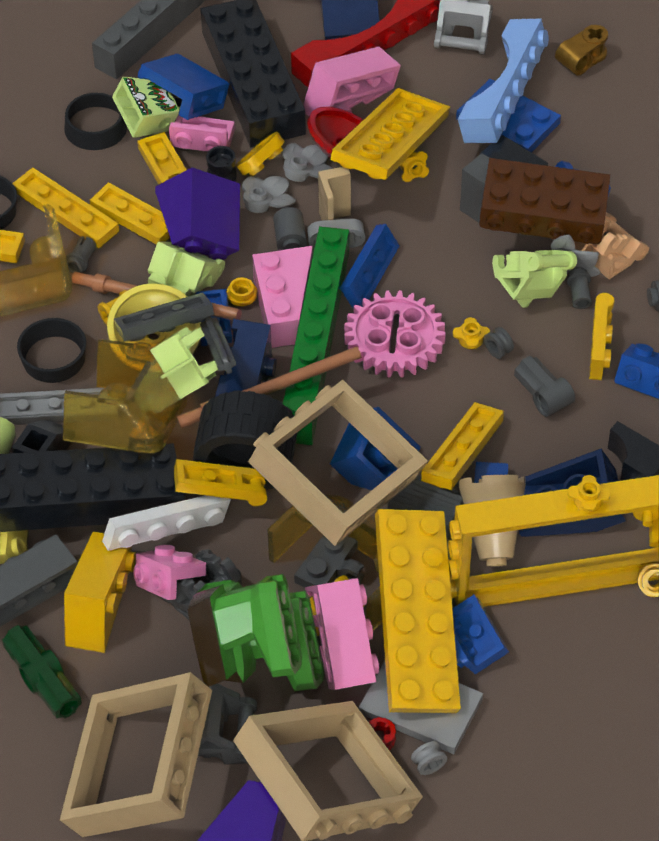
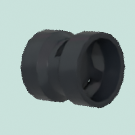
[206,146,237,182]

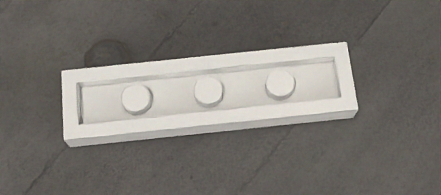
[102,495,231,551]

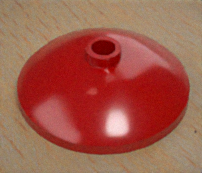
[307,107,363,164]

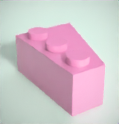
[303,47,401,116]
[252,246,313,348]
[305,578,379,690]

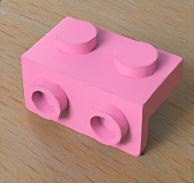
[169,115,235,152]
[133,545,206,600]

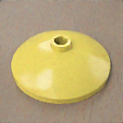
[107,284,202,372]

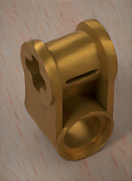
[555,25,608,76]

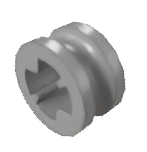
[411,741,447,775]

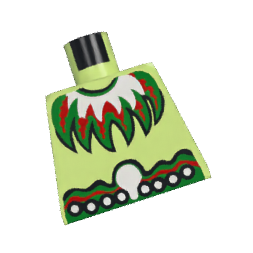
[112,77,182,137]

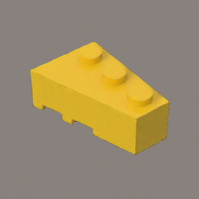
[64,531,136,653]

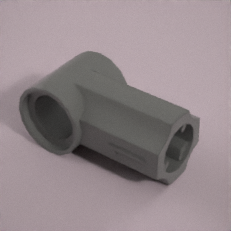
[514,356,575,417]

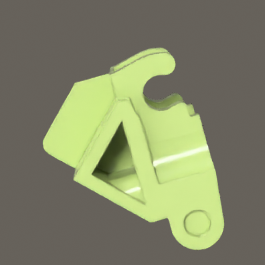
[148,241,225,297]
[492,250,577,308]
[150,327,218,399]

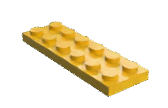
[330,88,450,180]
[375,509,461,713]

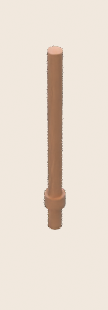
[72,272,242,320]
[177,346,362,428]

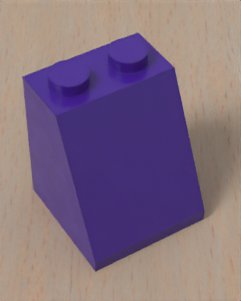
[155,167,240,260]
[197,780,286,841]

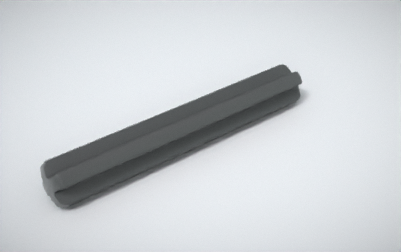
[200,316,237,374]

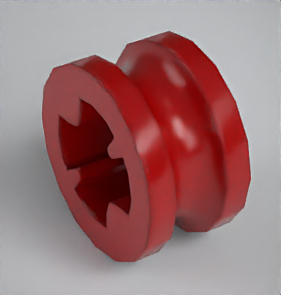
[369,717,396,751]

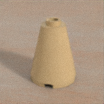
[459,475,526,567]

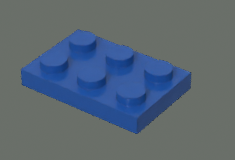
[456,79,561,153]

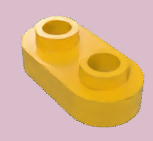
[236,132,285,176]

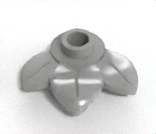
[282,143,333,182]
[242,176,296,213]
[551,235,600,277]

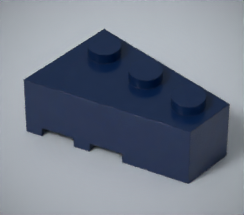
[215,319,277,397]

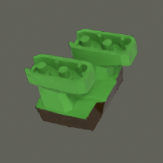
[187,574,324,691]

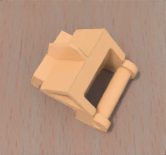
[574,212,649,280]

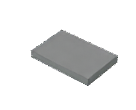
[358,661,483,755]

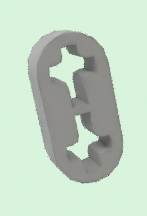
[307,218,366,249]

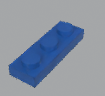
[340,224,400,310]

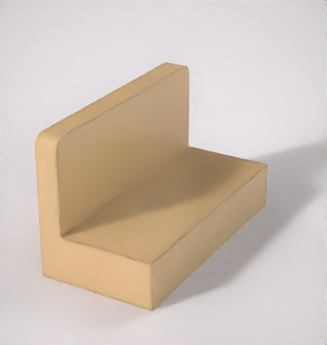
[318,167,351,221]

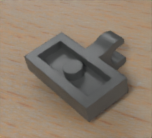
[294,535,364,588]

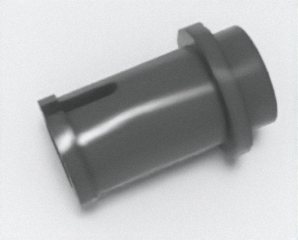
[65,236,96,274]
[566,268,592,309]

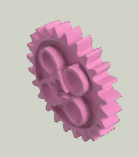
[344,290,445,378]

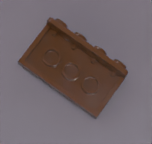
[479,158,611,244]

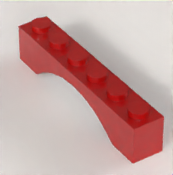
[291,0,440,87]

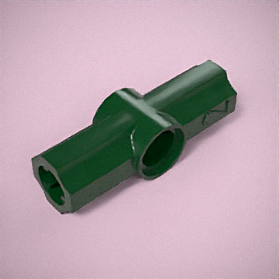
[2,625,82,719]

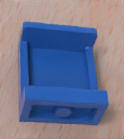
[138,54,230,120]

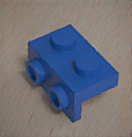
[614,343,659,399]
[452,594,509,675]

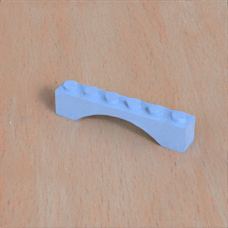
[458,18,549,143]

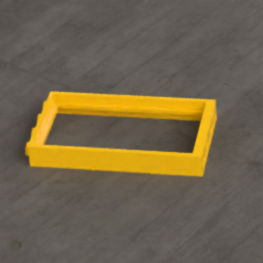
[448,475,659,607]

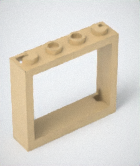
[248,380,428,546]
[60,672,212,837]
[233,701,423,841]

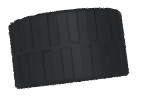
[193,391,297,490]

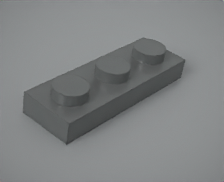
[114,293,214,342]

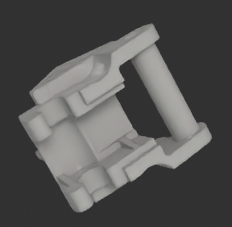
[434,0,493,55]

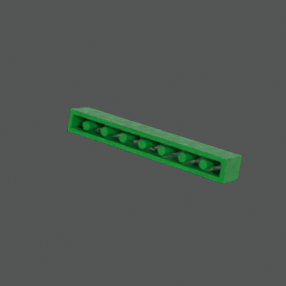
[283,226,349,445]

